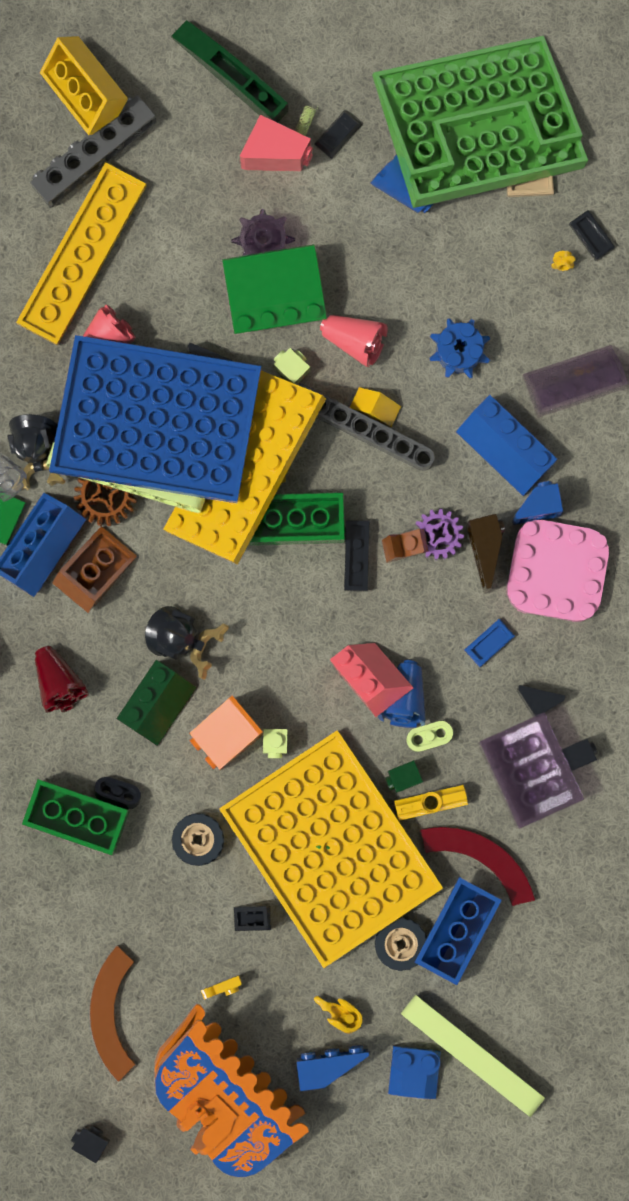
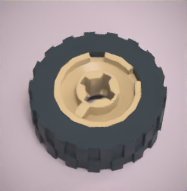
[171,813,224,866]
[375,918,426,971]

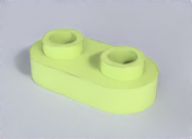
[406,721,453,752]

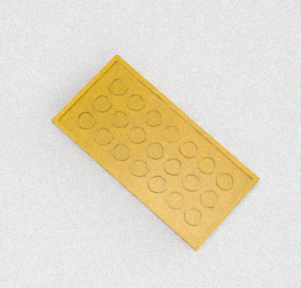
[163,371,326,565]

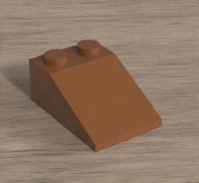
[52,526,137,613]

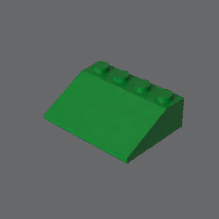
[222,244,327,334]

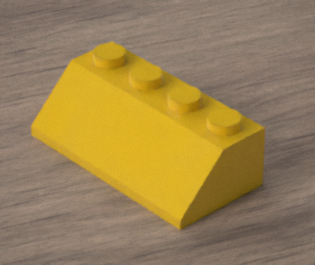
[40,36,128,135]

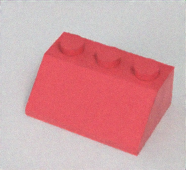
[330,643,413,717]

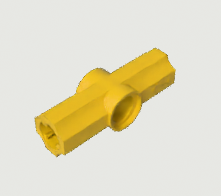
[394,785,468,821]

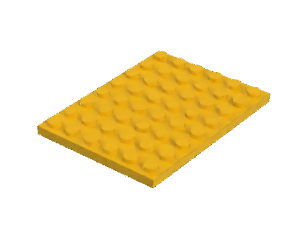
[219,730,443,968]

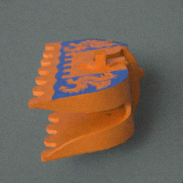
[154,1004,309,1177]

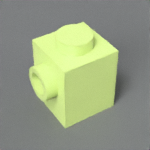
[274,348,310,384]
[263,729,288,758]

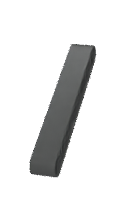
[296,383,434,471]

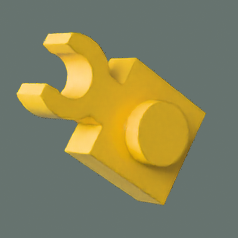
[201,975,243,1000]

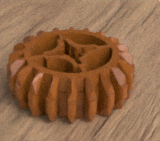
[74,478,137,527]

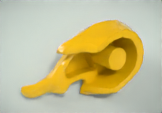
[314,996,362,1034]

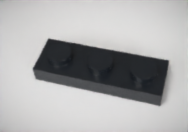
[344,520,370,592]

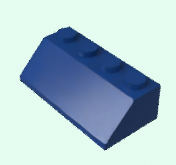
[456,395,557,496]
[0,493,86,597]
[414,877,502,985]

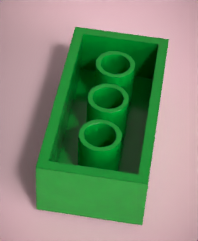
[250,493,344,546]
[22,779,130,856]

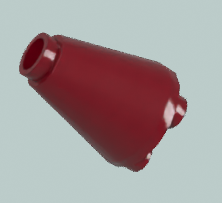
[35,646,89,713]

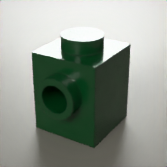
[385,760,423,793]

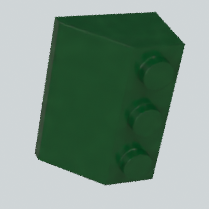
[116,660,197,746]

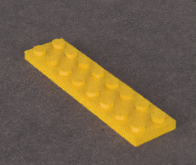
[16,162,147,346]

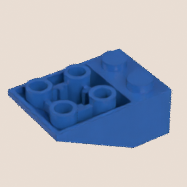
[297,1045,369,1091]

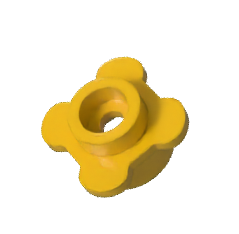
[551,251,576,271]

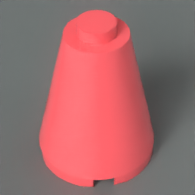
[320,315,388,367]

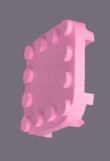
[507,520,609,622]

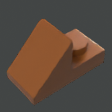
[382,529,429,563]

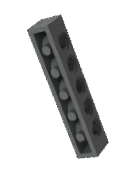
[30,95,157,208]

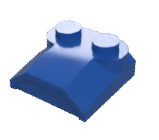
[388,1046,441,1099]

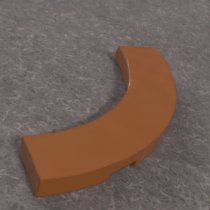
[90,945,135,1082]

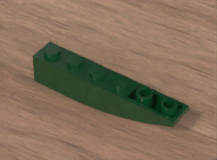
[171,20,288,123]

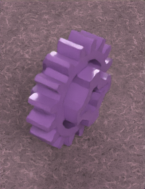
[415,509,464,560]

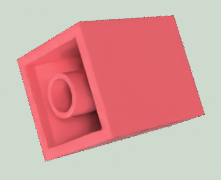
[240,115,313,171]

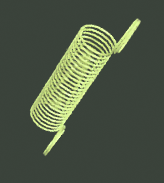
[295,106,316,136]

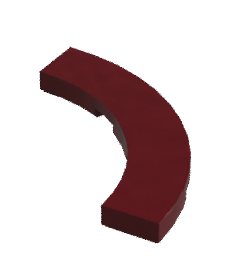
[420,827,535,906]

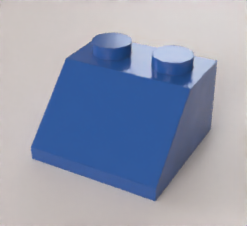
[512,481,563,525]

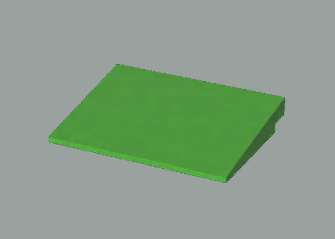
[372,36,588,208]

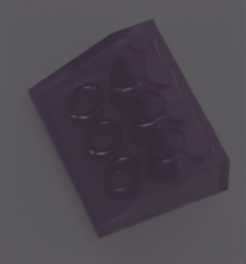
[478,713,584,829]

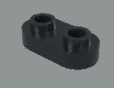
[94,777,141,809]

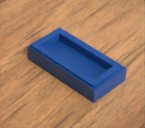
[464,619,515,668]

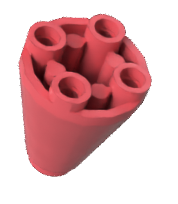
[83,304,136,344]

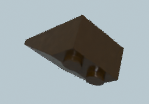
[466,514,505,594]

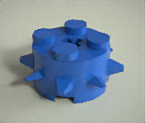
[429,318,490,379]

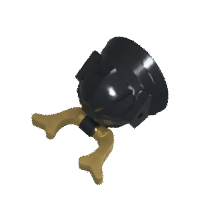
[7,414,65,492]
[145,606,229,680]

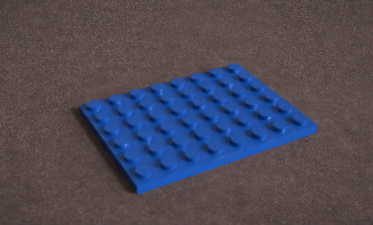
[49,335,261,504]

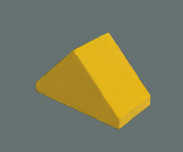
[349,387,401,428]

